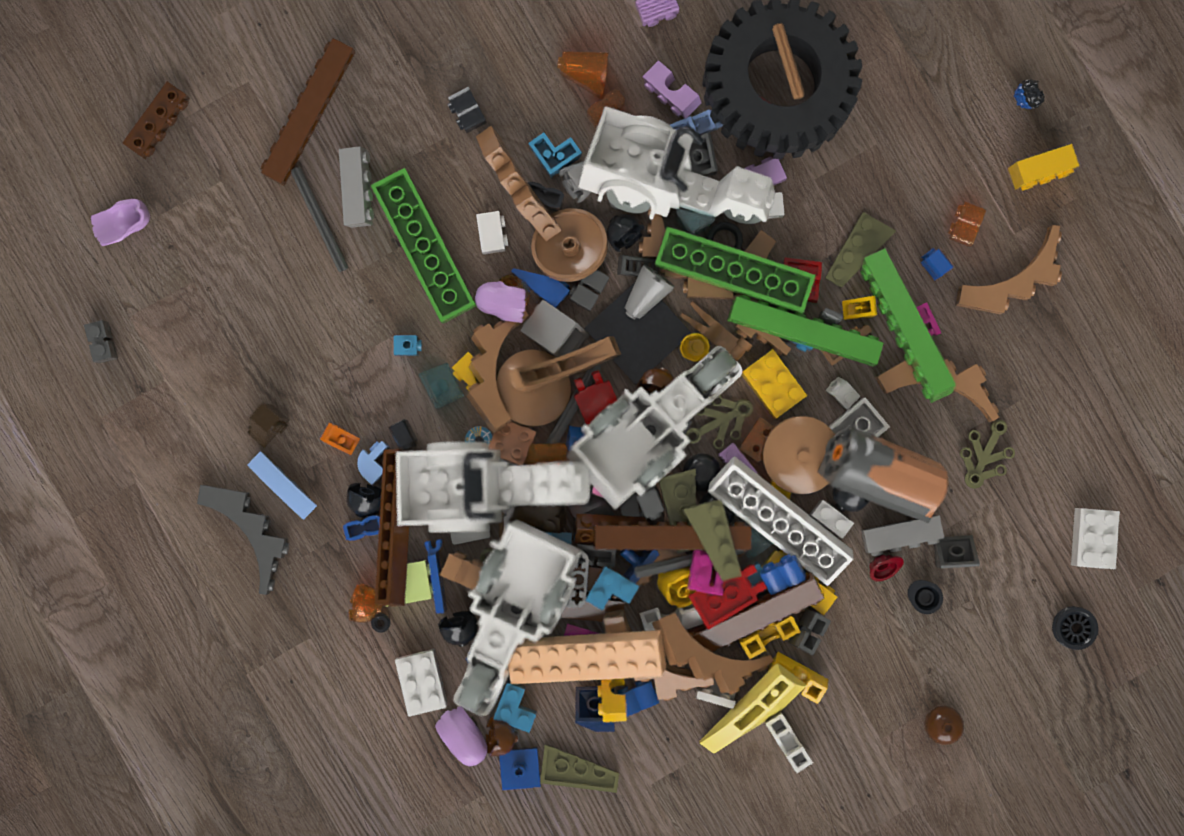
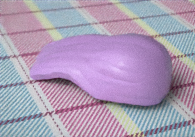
[91,199,150,246]
[475,282,526,323]
[435,706,487,766]

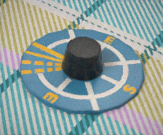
[465,426,493,444]

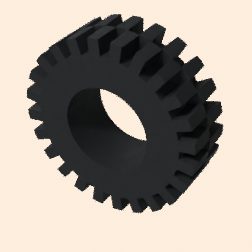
[702,0,863,160]

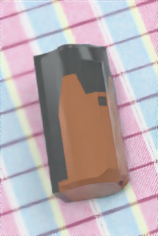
[818,427,949,523]

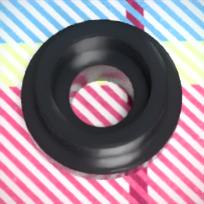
[371,613,391,633]

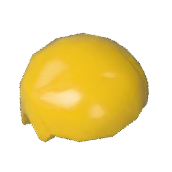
[680,333,710,362]

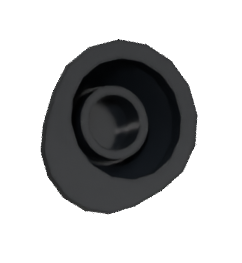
[907,580,943,614]

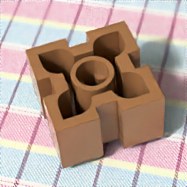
[440,551,484,590]

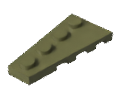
[825,212,896,288]

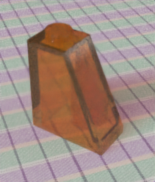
[557,51,608,99]

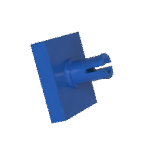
[620,549,660,584]
[499,747,541,790]

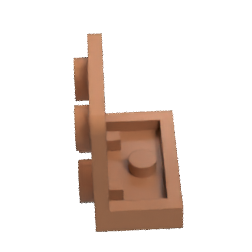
[488,421,536,466]

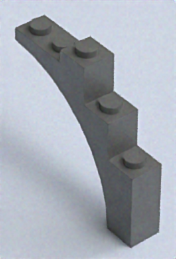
[197,485,290,595]

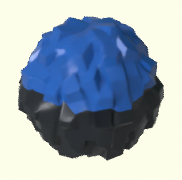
[1014,79,1045,109]

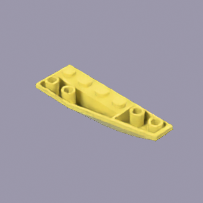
[699,663,806,753]

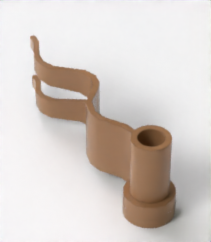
[680,301,753,362]

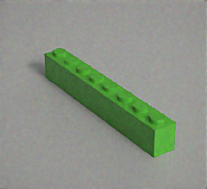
[727,295,884,366]

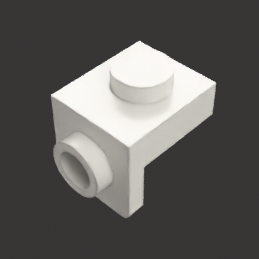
[826,377,860,410]

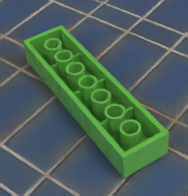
[371,168,477,324]
[655,227,816,313]
[860,249,956,403]

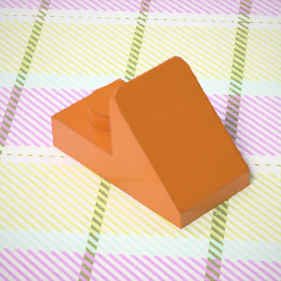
[320,423,360,455]

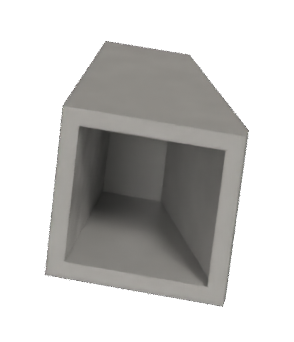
[520,300,589,358]

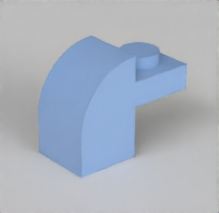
[357,441,389,485]

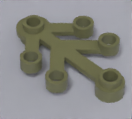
[685,396,753,449]
[959,420,1015,489]

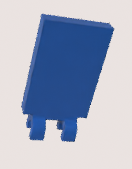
[424,539,447,614]

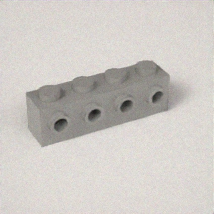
[339,146,374,228]
[861,515,944,556]

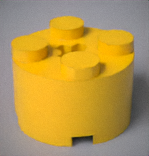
[657,566,696,608]

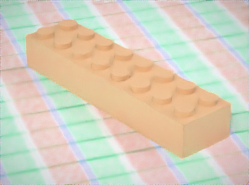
[508,630,666,684]

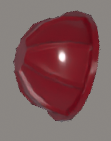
[869,554,904,582]

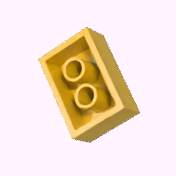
[1008,144,1079,191]
[742,350,807,419]

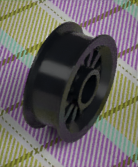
[1052,606,1098,650]

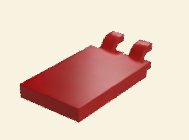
[574,370,617,426]
[688,564,767,630]

